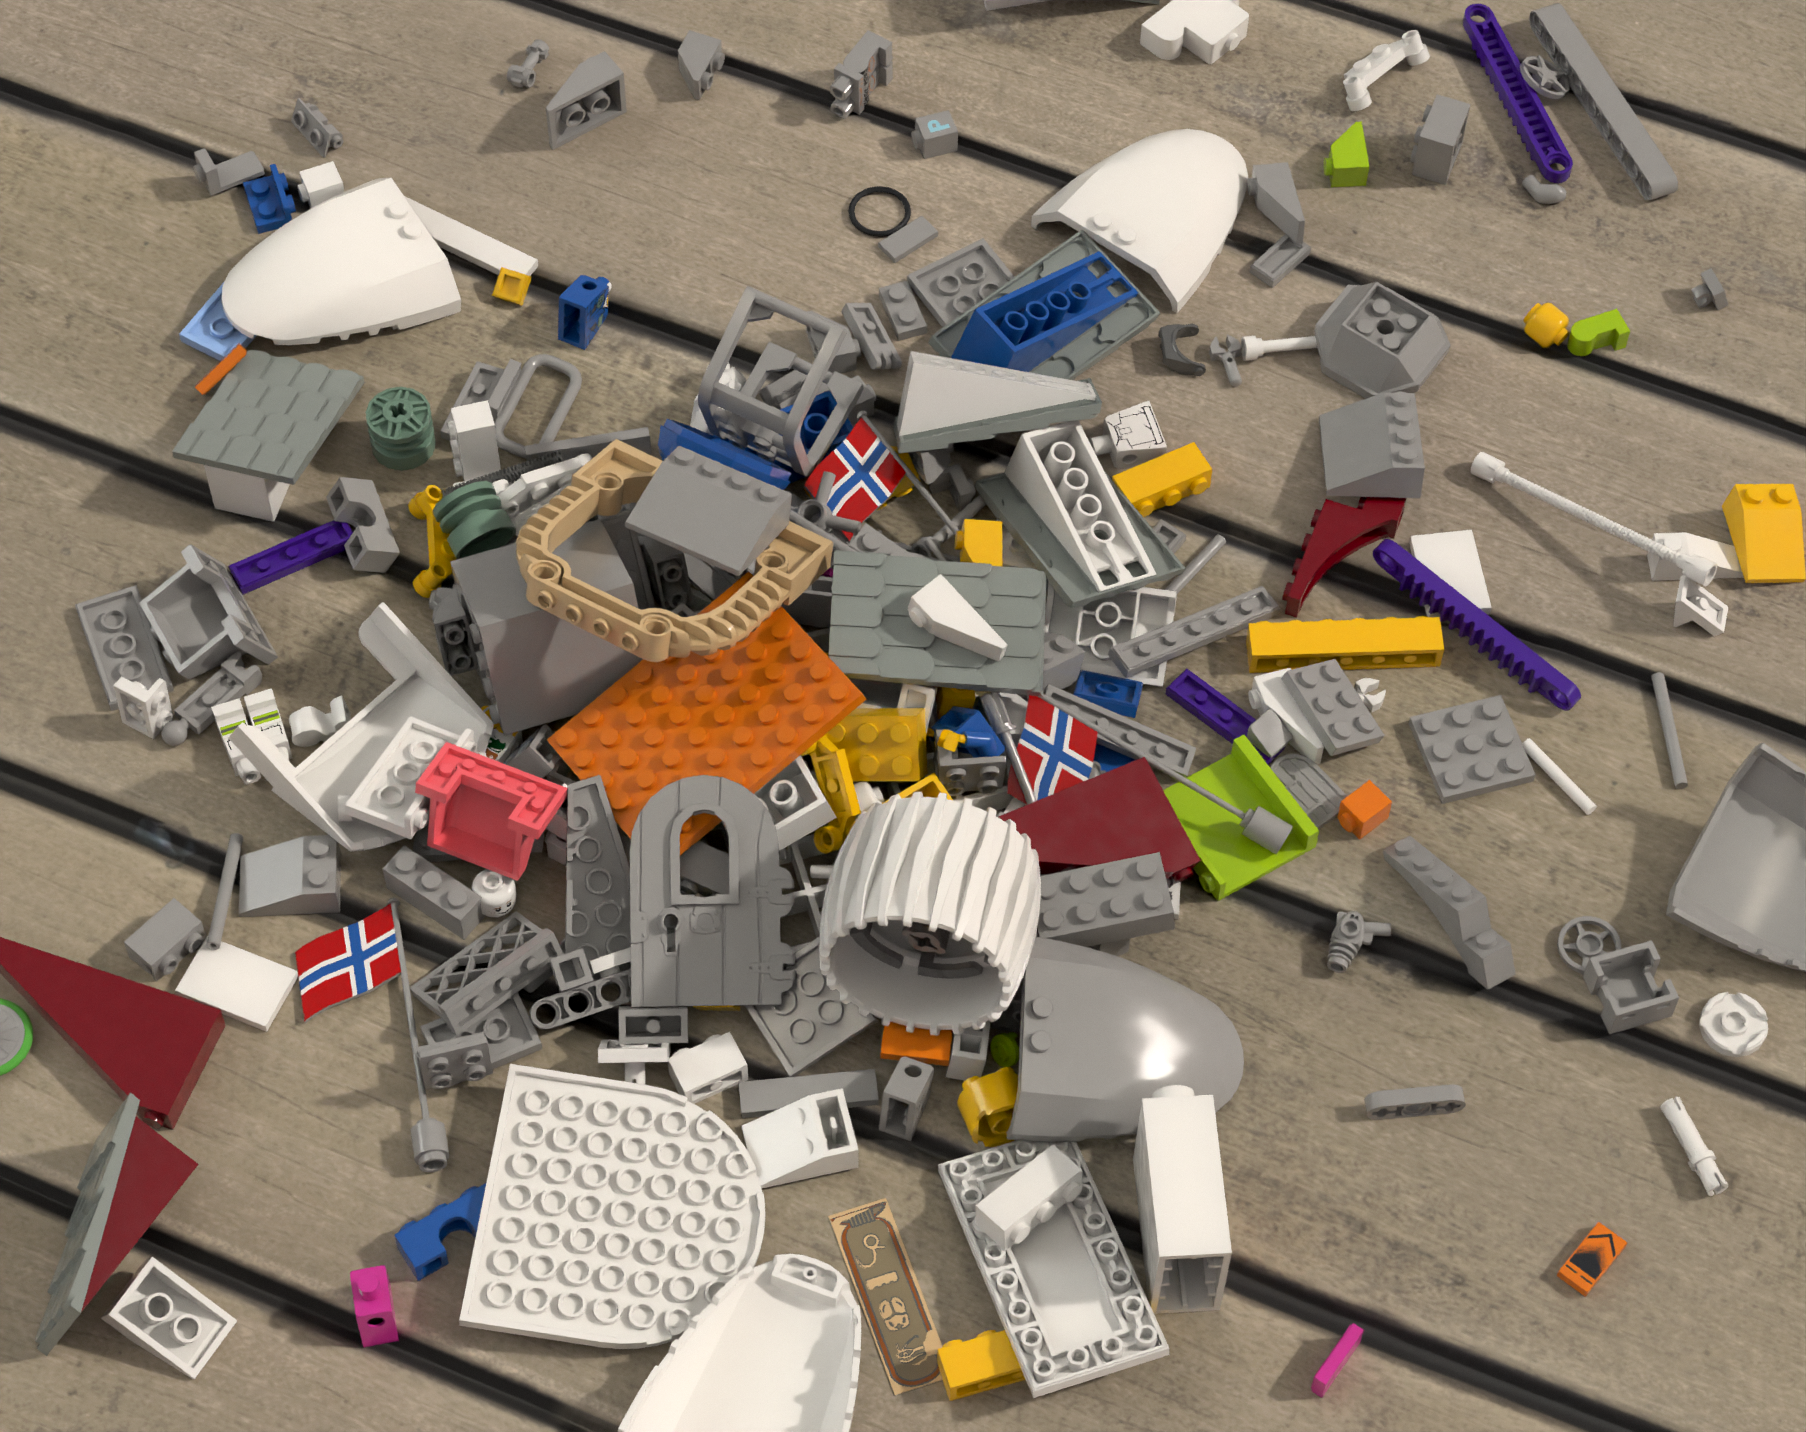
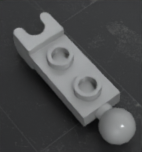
[161,651,262,746]

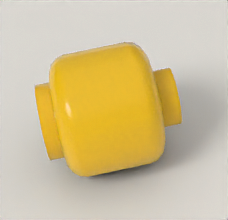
[1523,302,1570,348]

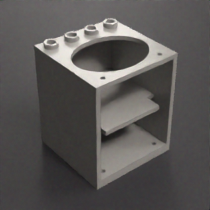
[450,519,643,735]

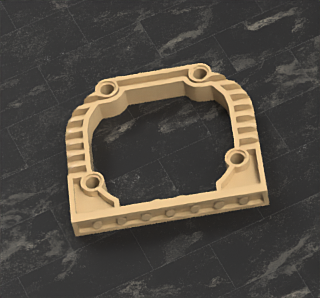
[516,439,833,662]

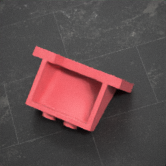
[415,742,568,881]

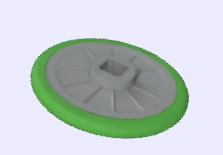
[0,998,33,1076]

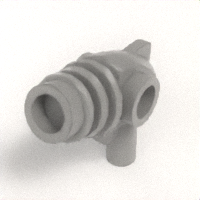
[1327,911,1391,973]

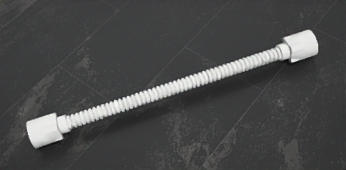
[1471,452,1718,586]

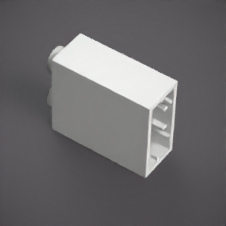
[1133,1085,1232,1314]

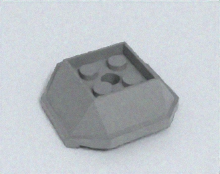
[1314,282,1451,399]

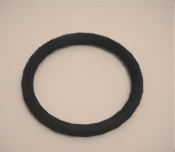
[848,186,911,237]

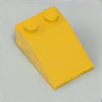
[1722,484,1806,583]

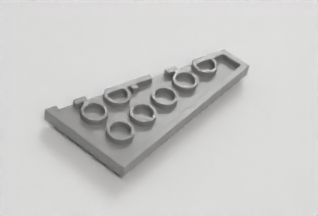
[565,775,631,997]

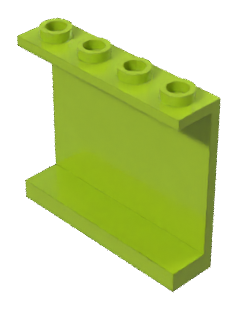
[1163,735,1319,901]

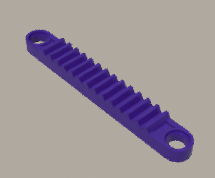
[1463,3,1573,183]
[1373,539,1581,711]

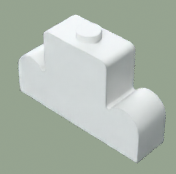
[1140,0,1249,64]

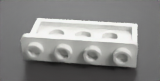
[345,716,477,839]

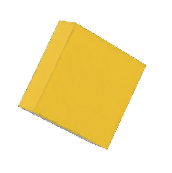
[492,267,532,306]

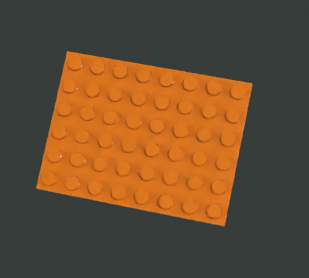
[547,571,867,856]

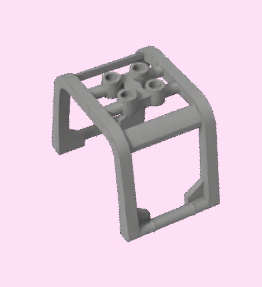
[698,286,864,477]

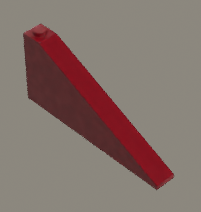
[998,757,1201,883]
[0,937,226,1130]

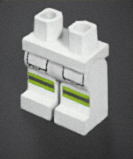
[211,688,292,784]

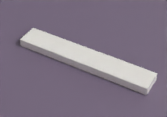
[404,196,538,276]

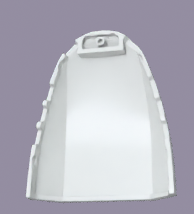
[1031,129,1248,313]
[222,178,461,345]
[618,1254,861,1432]

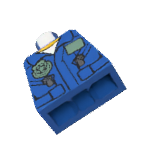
[558,275,612,350]

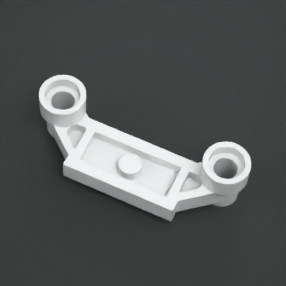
[1343,30,1430,111]
[492,453,592,517]

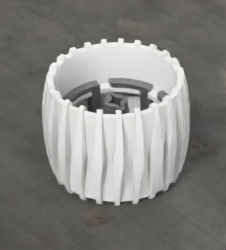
[819,791,1041,1036]

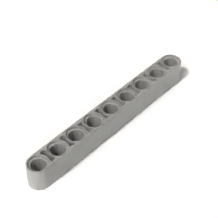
[1529,3,1678,201]

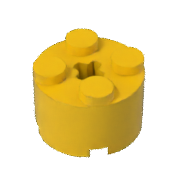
[957,1067,1018,1147]

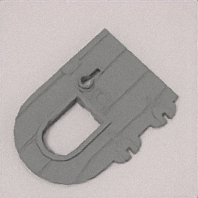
[630,775,796,1007]

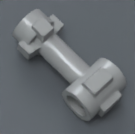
[507,39,549,88]

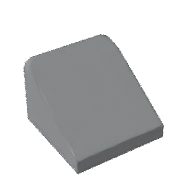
[1247,708,1293,759]

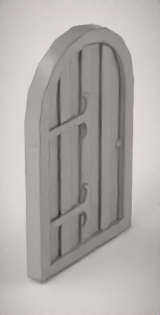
[1271,754,1347,830]

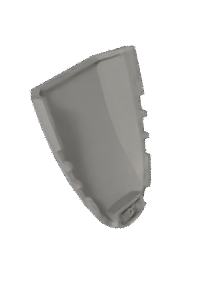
[1666,743,1806,972]
[1006,937,1244,1142]

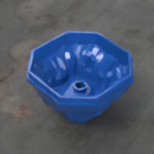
[658,419,791,490]

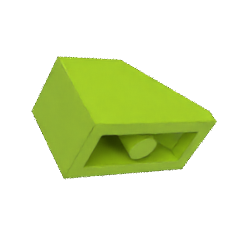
[1324,121,1370,187]

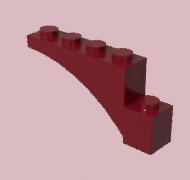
[1282,497,1407,618]

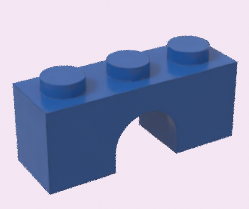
[394,1182,487,1281]

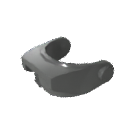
[1158,323,1206,376]

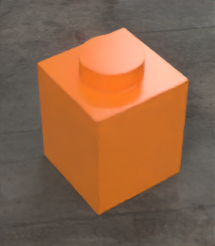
[1337,780,1392,840]

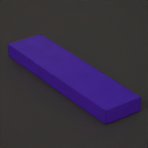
[228,520,353,595]
[1165,668,1286,765]

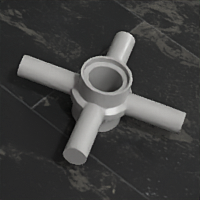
[790,471,862,534]

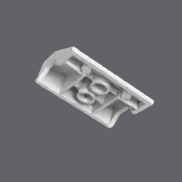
[1045,581,1177,687]

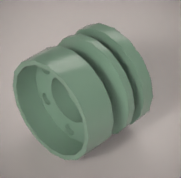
[365,387,436,471]
[433,481,516,559]

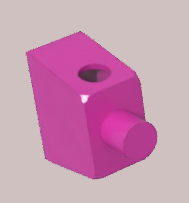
[350,1265,399,1348]

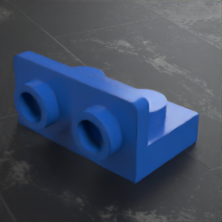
[243,164,296,234]

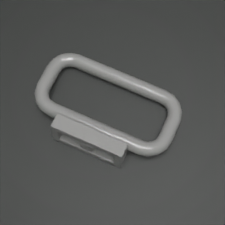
[488,354,582,459]

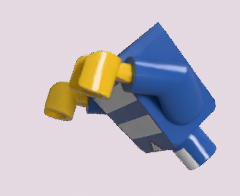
[926,706,1005,759]

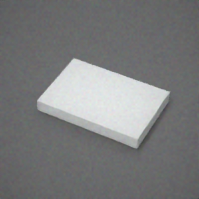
[1409,530,1492,617]
[175,936,299,1032]

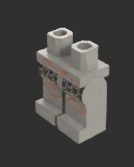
[830,30,893,119]

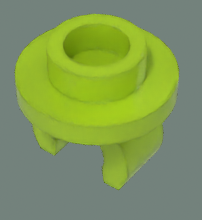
[990,1032,1019,1067]

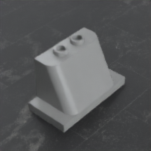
[139,544,278,679]

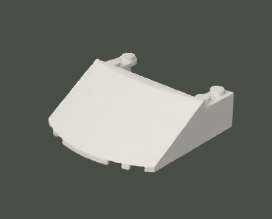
[229,602,494,852]

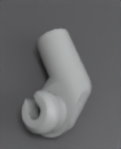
[1522,175,1567,204]

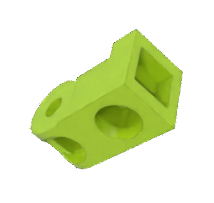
[1567,308,1630,356]

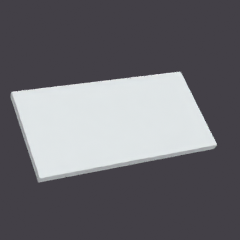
[938,1140,1169,1398]

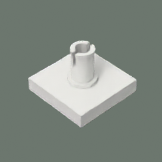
[598,1039,671,1085]

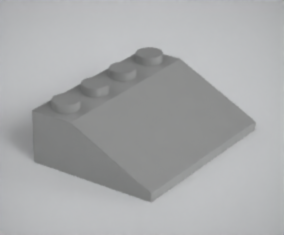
[1319,391,1425,498]
[625,446,792,576]

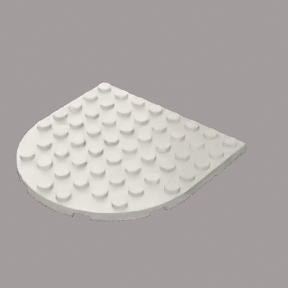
[459,1064,766,1349]

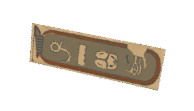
[828,1198,943,1395]

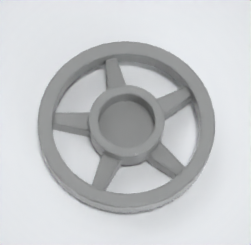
[1520,55,1569,99]
[1557,916,1621,975]

